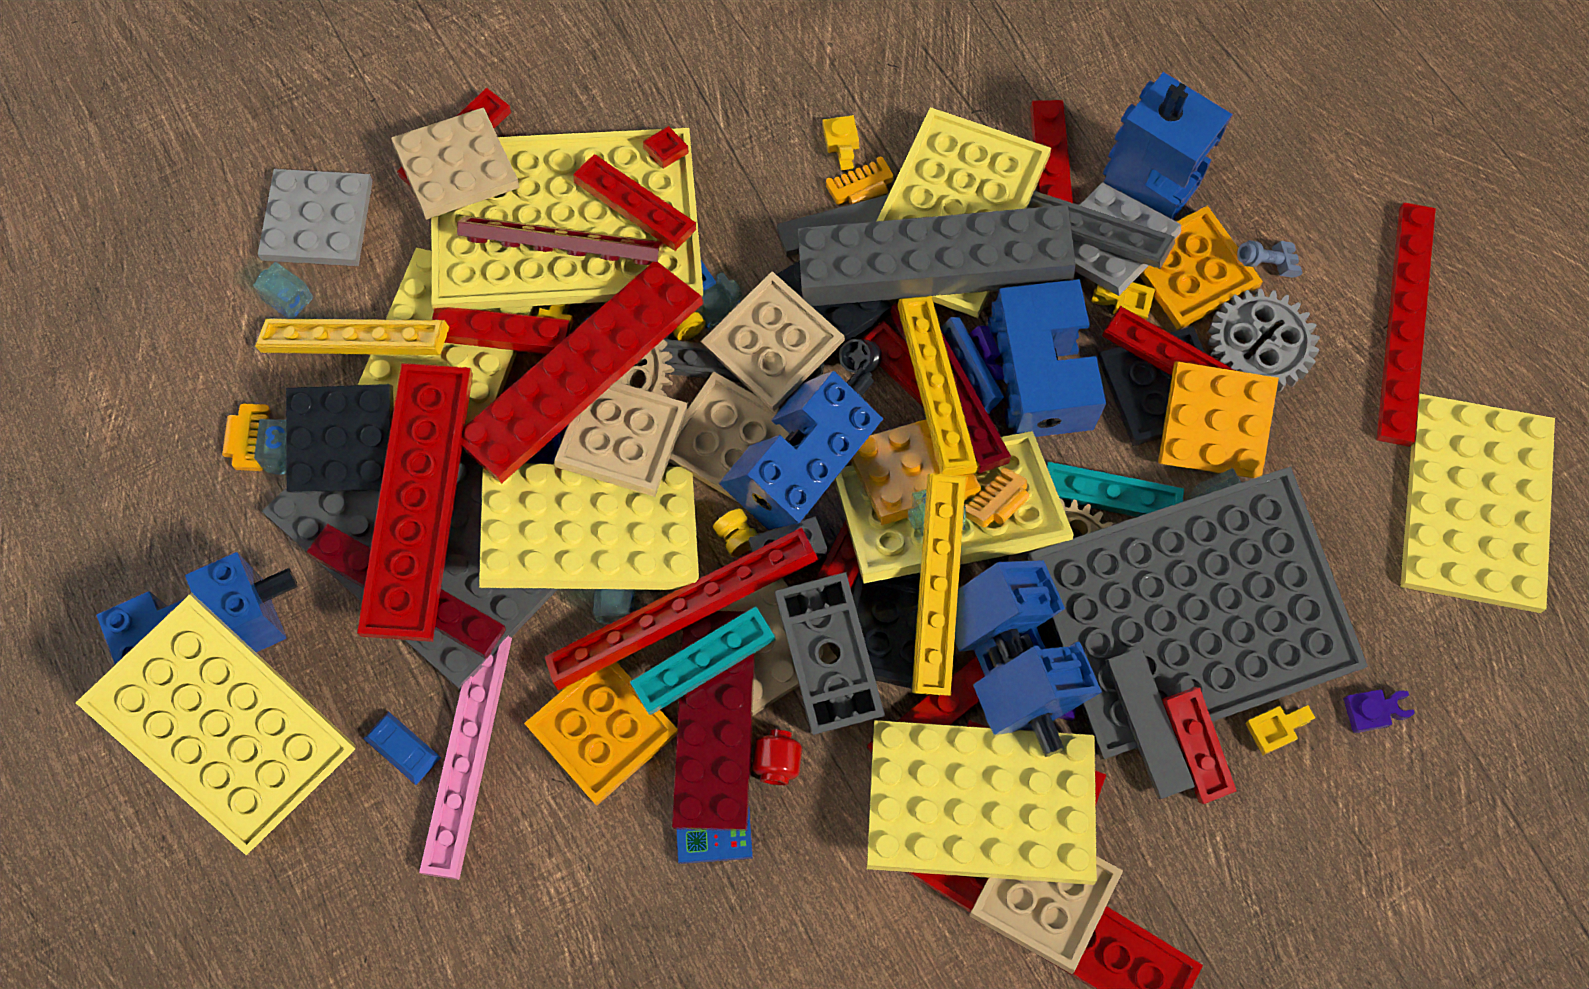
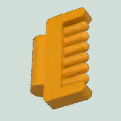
[826,156,893,205]
[222,404,271,471]
[963,468,1029,527]

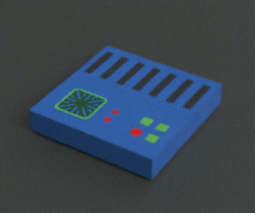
[676,809,753,864]

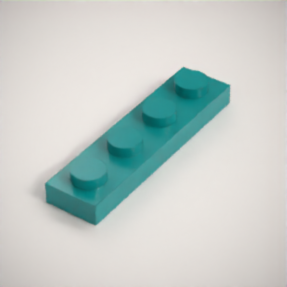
[1046,462,1184,517]
[630,606,776,715]

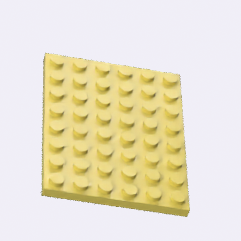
[431,128,703,311]

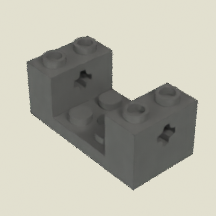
[775,572,885,735]

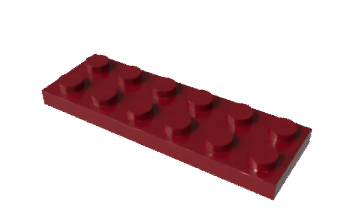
[672,611,755,831]

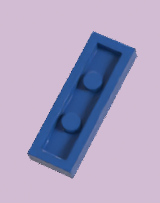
[940,317,1004,414]

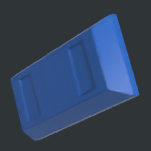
[363,711,441,785]

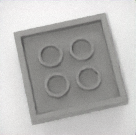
[258,169,373,266]
[1072,182,1181,296]

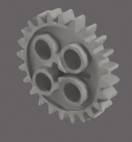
[1208,289,1320,392]

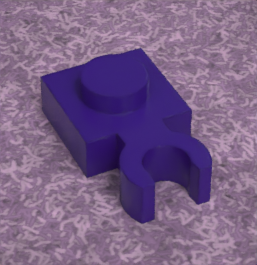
[969,326,1004,380]
[1343,690,1415,733]

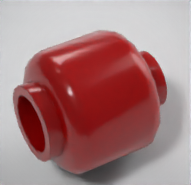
[752,729,803,786]

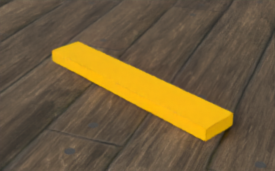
[897,296,978,475]
[255,319,449,355]
[912,473,966,695]

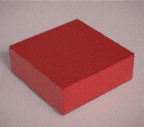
[643,126,689,169]

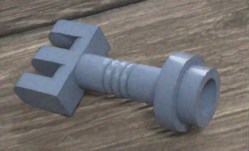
[1237,240,1303,278]

